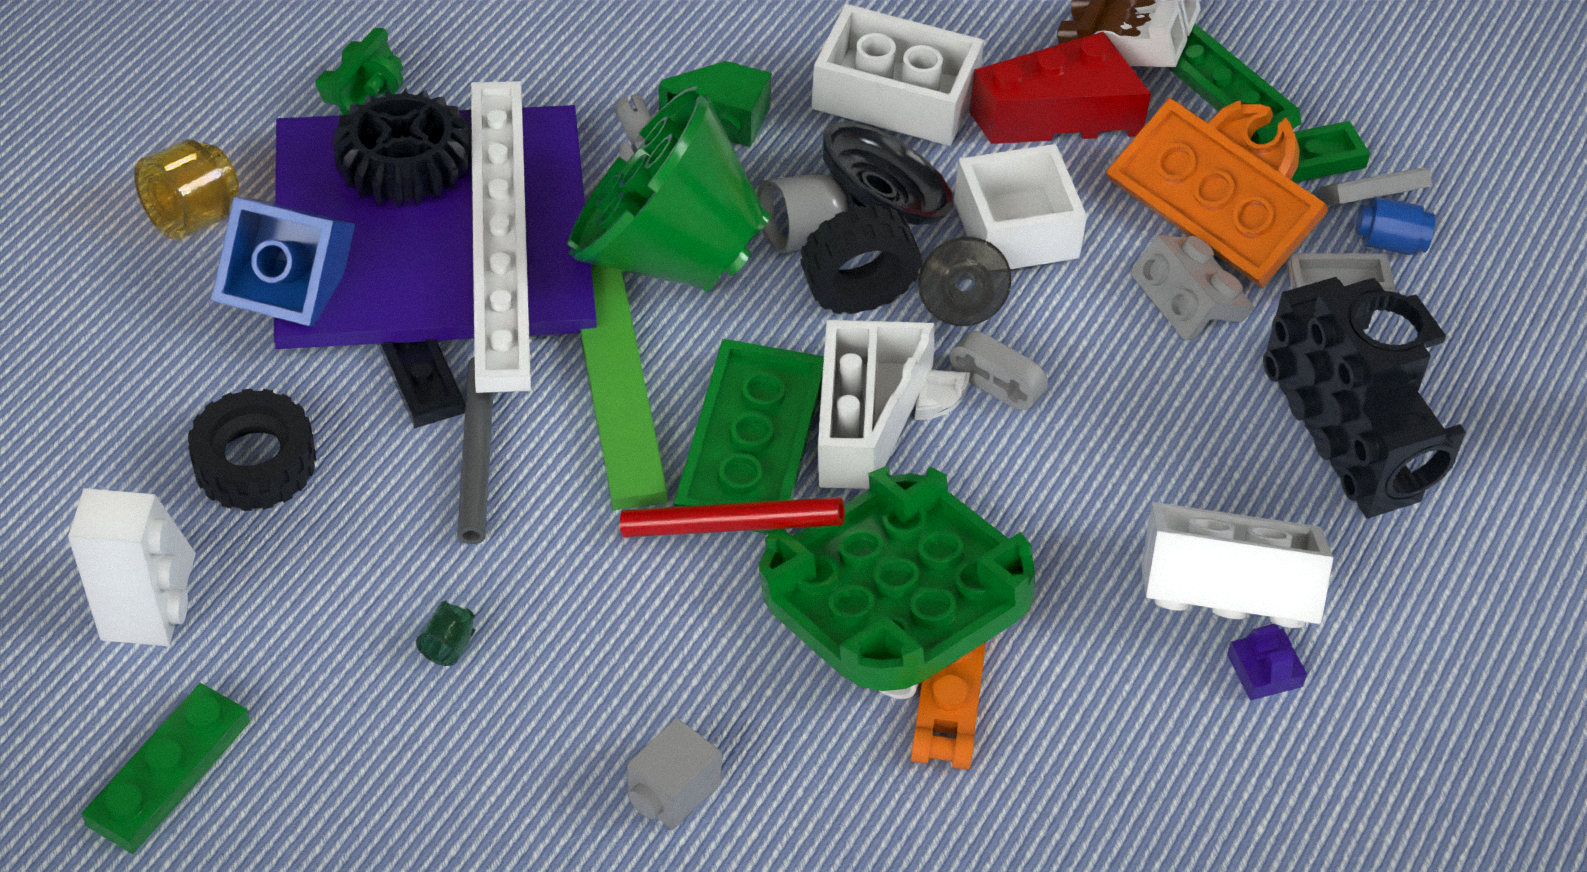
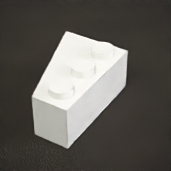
[818,320,935,489]
[68,488,196,646]

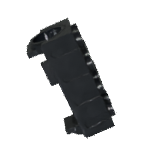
[1263,277,1466,519]

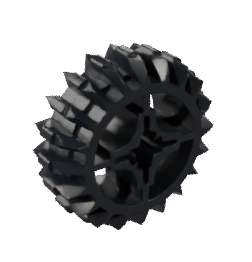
[333,88,472,207]

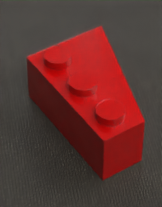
[969,32,1151,144]

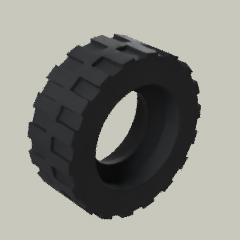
[800,205,922,314]
[188,388,316,511]

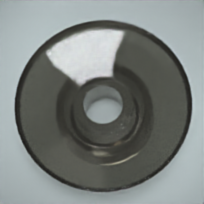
[918,237,1011,326]

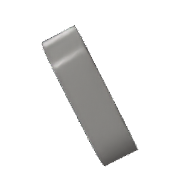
[949,331,1048,410]

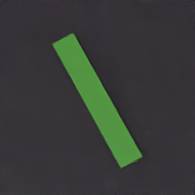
[579,264,667,510]

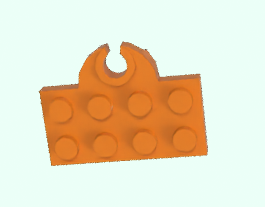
[1105,97,1328,288]

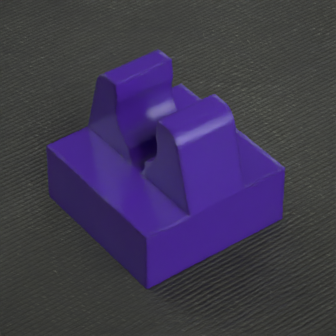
[1227,623,1307,701]

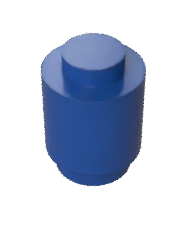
[1355,197,1435,255]

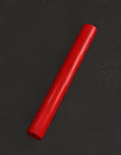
[620,497,845,538]

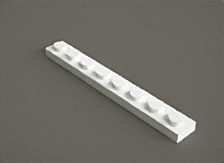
[471,81,531,393]

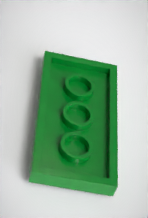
[674,338,824,534]

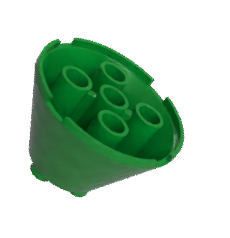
[567,86,771,292]

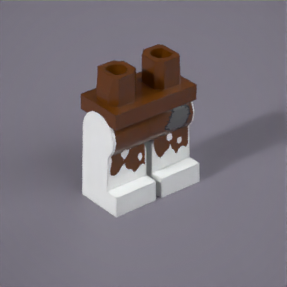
[1057,0,1201,67]

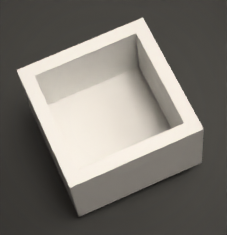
[954,144,1087,274]

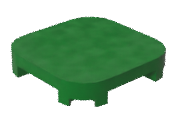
[759,465,1036,691]

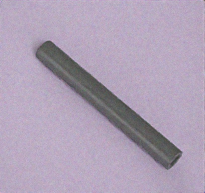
[457,357,493,544]

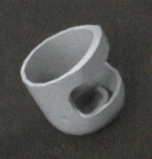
[757,173,850,254]

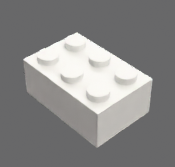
[811,4,984,146]
[1141,502,1334,628]

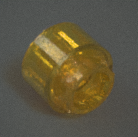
[134,139,239,240]

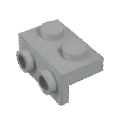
[1131,234,1254,340]

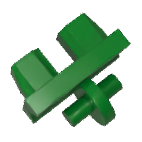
[315,28,403,115]

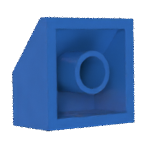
[211,197,355,326]

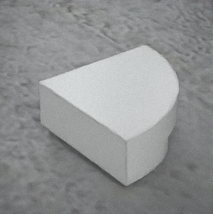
[914,370,970,420]

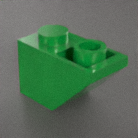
[658,61,772,147]

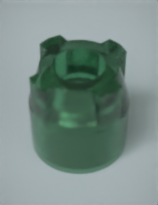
[416,601,476,666]

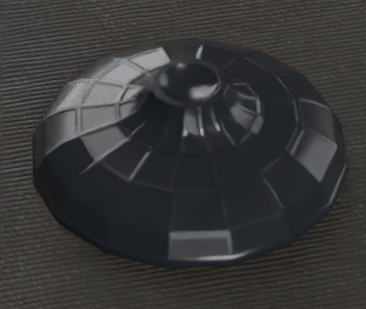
[822,122,954,225]

